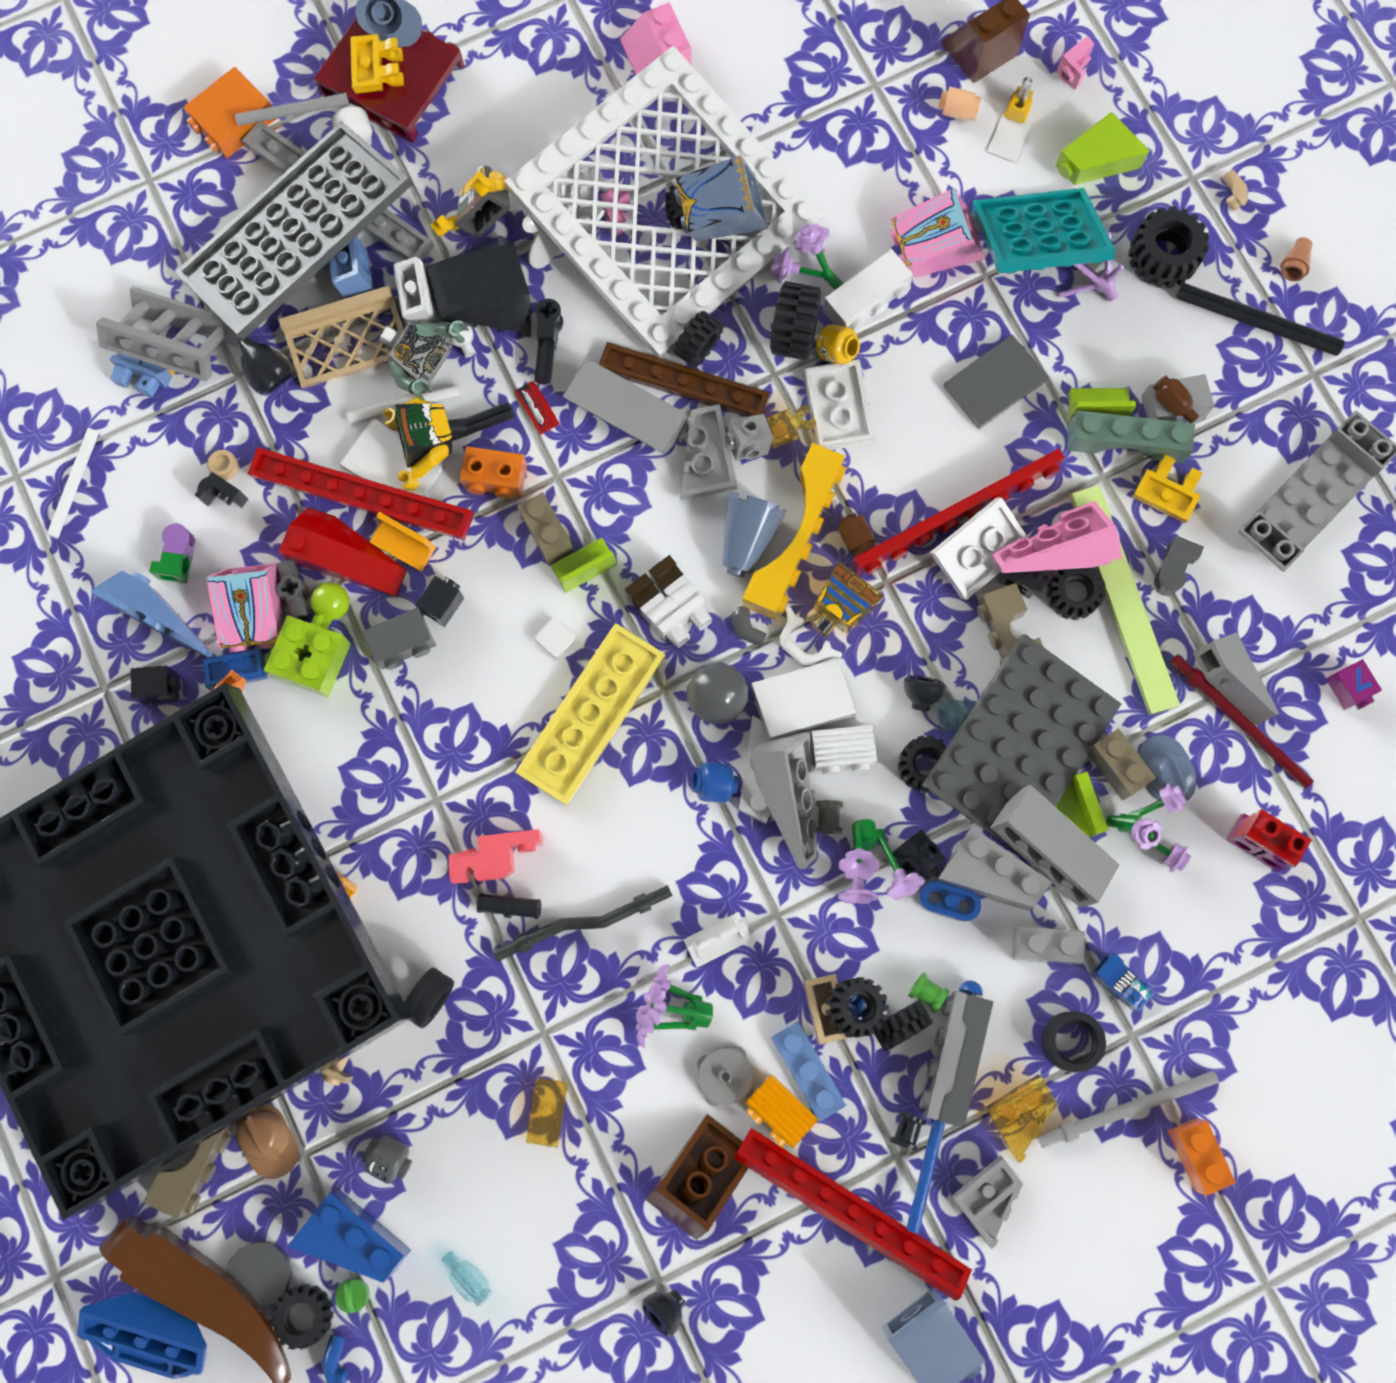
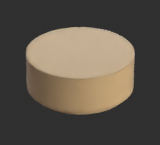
[207,450,239,480]

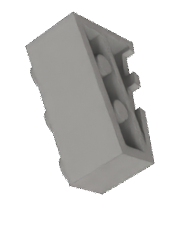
[934,827,1051,910]

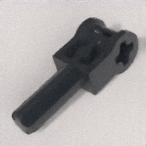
[534,298,564,385]

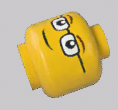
[816,324,860,365]

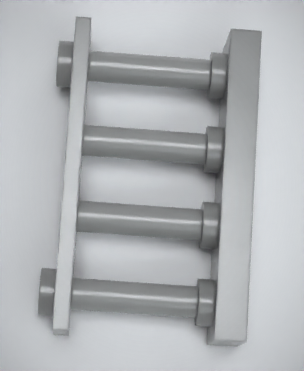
[96,286,239,381]

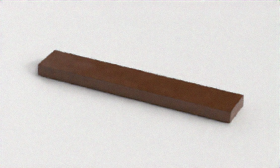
[599,342,770,417]

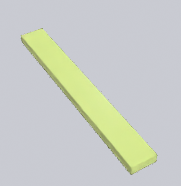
[1070,485,1180,715]

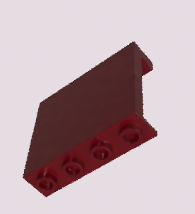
[313,18,465,144]

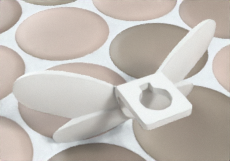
[522,167,605,269]

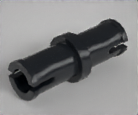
[477,893,542,919]

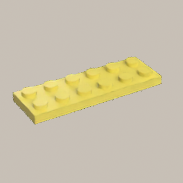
[515,623,666,806]

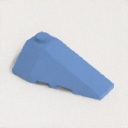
[91,571,217,658]

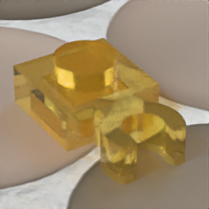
[766,405,817,450]

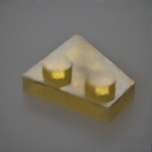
[985,1074,1058,1163]

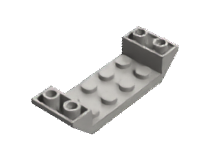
[1238,410,1396,572]

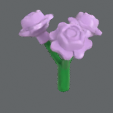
[771,224,844,290]

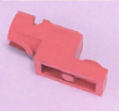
[449,829,543,884]

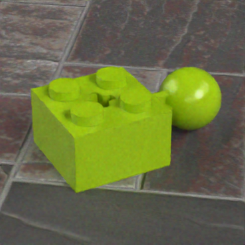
[264,583,351,698]

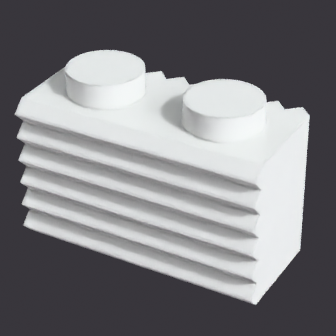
[393,257,440,324]
[811,725,877,775]

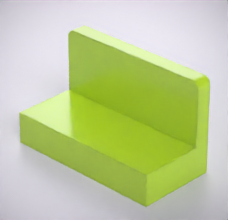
[1068,388,1136,420]
[551,538,617,593]
[1055,772,1109,837]

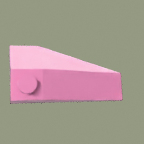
[992,501,1122,573]

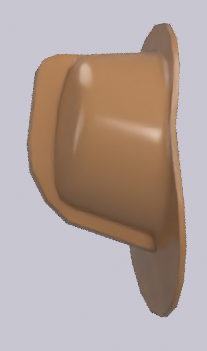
[236,1104,299,1179]

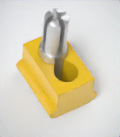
[1004,77,1034,123]

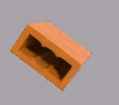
[183,66,277,159]

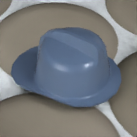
[355,0,423,47]
[1139,735,1197,801]

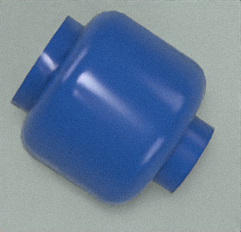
[692,762,739,803]

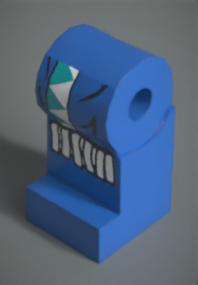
[1089,952,1155,1013]

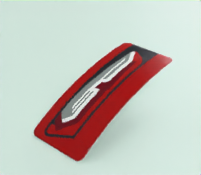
[514,381,559,434]

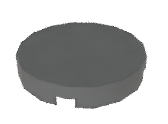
[225,1241,292,1309]

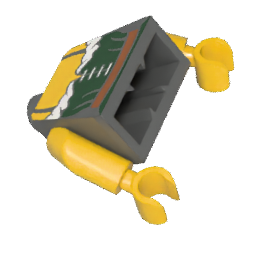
[430,165,510,239]

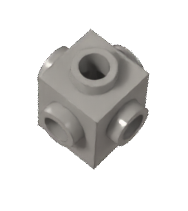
[725,414,773,461]

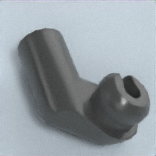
[731,606,767,647]

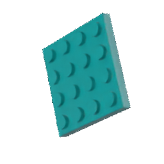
[972,188,1116,274]

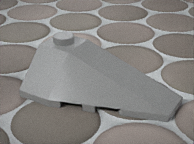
[750,732,817,869]

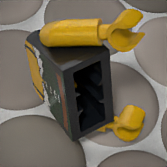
[384,398,467,492]

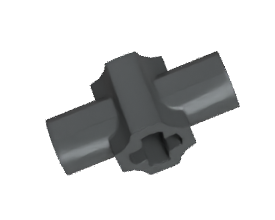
[276,560,311,621]

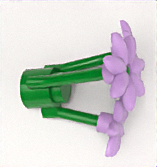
[635,964,713,1048]

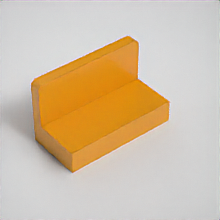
[370,512,436,573]

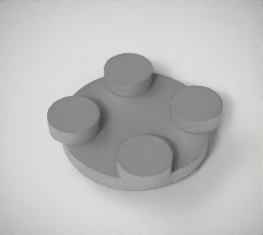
[697,1047,754,1106]

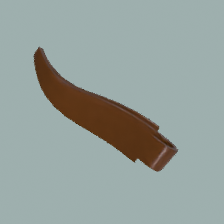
[99,1216,291,1383]

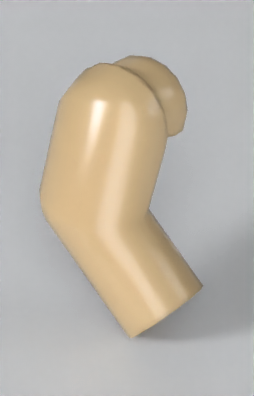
[1222,169,1248,211]

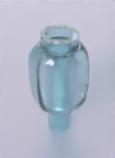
[442,1251,492,1307]

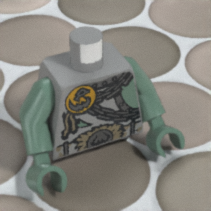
[379,320,469,400]

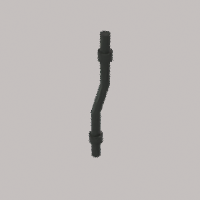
[493,885,673,962]

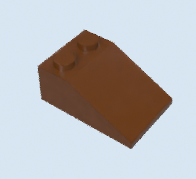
[645,1114,748,1240]

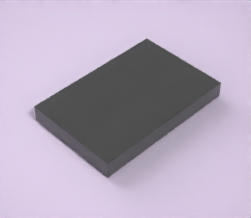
[943,334,1049,429]

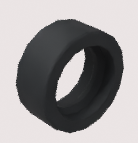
[1041,1011,1107,1073]

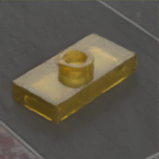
[526,1078,568,1147]

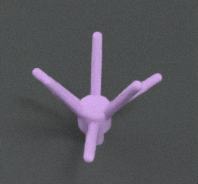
[1058,232,1124,302]

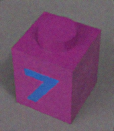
[1326,659,1382,710]

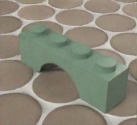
[1067,411,1195,464]

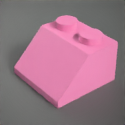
[620,2,692,75]

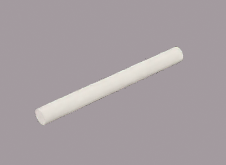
[346,384,461,423]
[46,428,99,539]

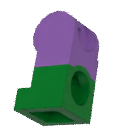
[149,523,195,584]

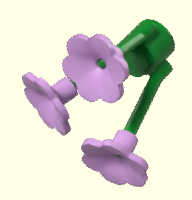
[838,819,925,904]

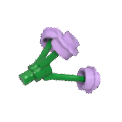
[1106,783,1191,872]

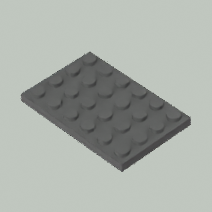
[921,634,1122,855]

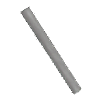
[235,93,349,126]

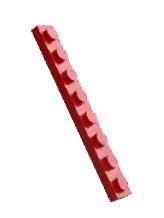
[247,447,474,541]
[852,448,1065,576]
[734,1128,972,1301]

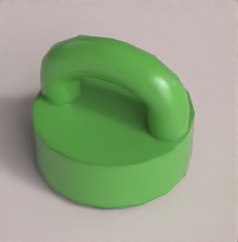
[335,1278,370,1314]

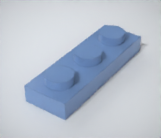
[771,1021,847,1122]

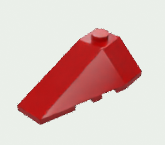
[278,507,407,598]

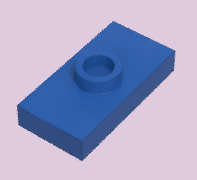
[202,648,268,690]

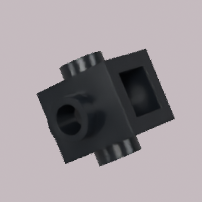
[892,829,945,882]

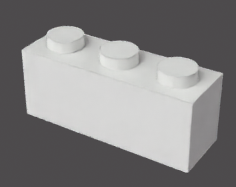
[823,249,913,331]

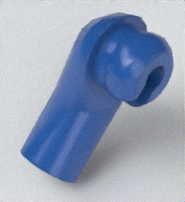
[321,1335,349,1383]

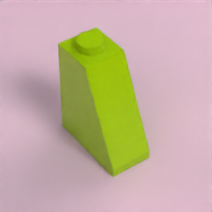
[1056,112,1150,185]

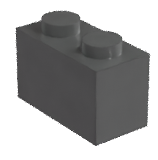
[362,607,436,670]

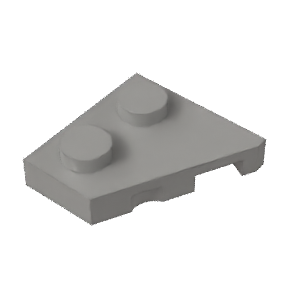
[951,1156,1023,1249]

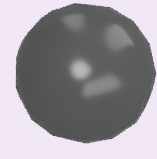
[687,662,748,724]

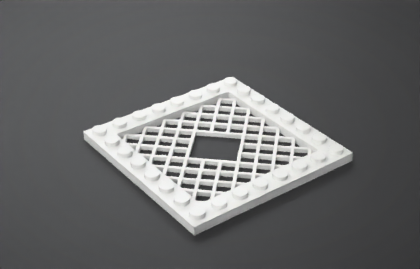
[504,45,824,358]

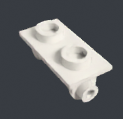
[683,912,752,968]

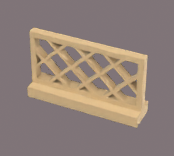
[278,285,404,389]

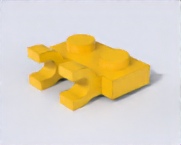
[351,34,404,94]
[1132,454,1203,523]

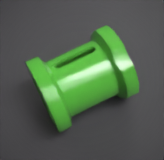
[908,972,950,1014]

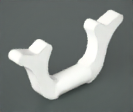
[779,607,842,667]

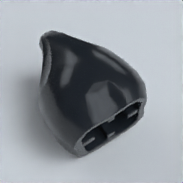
[239,337,294,395]

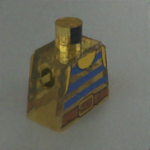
[813,561,884,637]

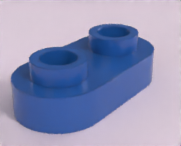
[918,881,981,922]

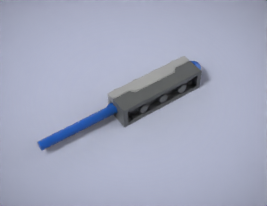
[906,980,994,1234]

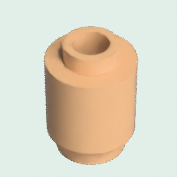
[938,86,981,121]

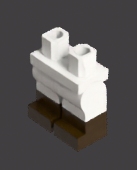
[624,554,712,648]

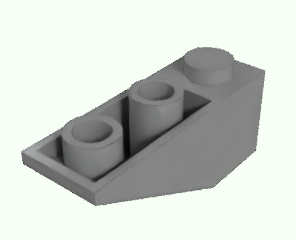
[1193,632,1279,725]

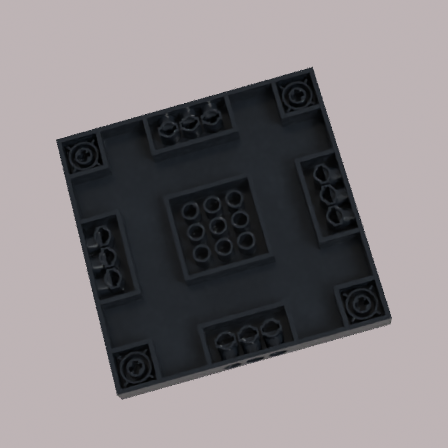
[0,683,412,1220]

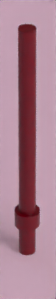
[1170,654,1314,789]

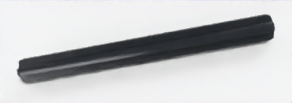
[1177,283,1345,356]

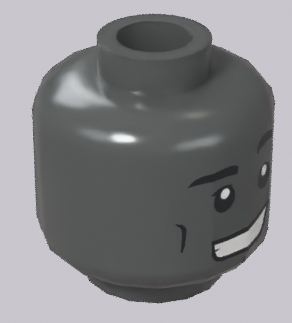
[362,1134,412,1184]

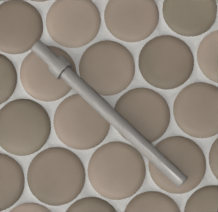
[1037,1071,1219,1148]

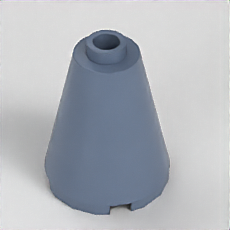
[722,492,786,578]

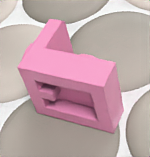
[1056,36,1095,89]
[600,189,630,236]

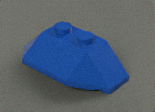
[77,1293,207,1379]

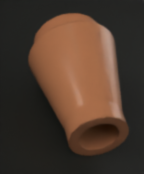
[1280,237,1313,281]

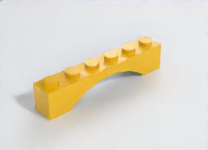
[742,442,847,620]

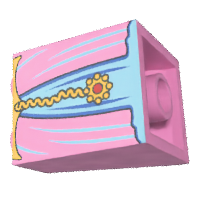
[890,188,986,277]
[206,563,285,652]

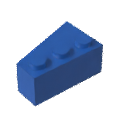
[288,1189,411,1283]

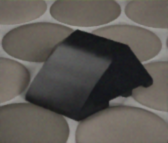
[426,235,531,337]

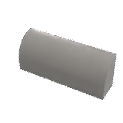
[563,358,688,454]
[990,785,1119,908]

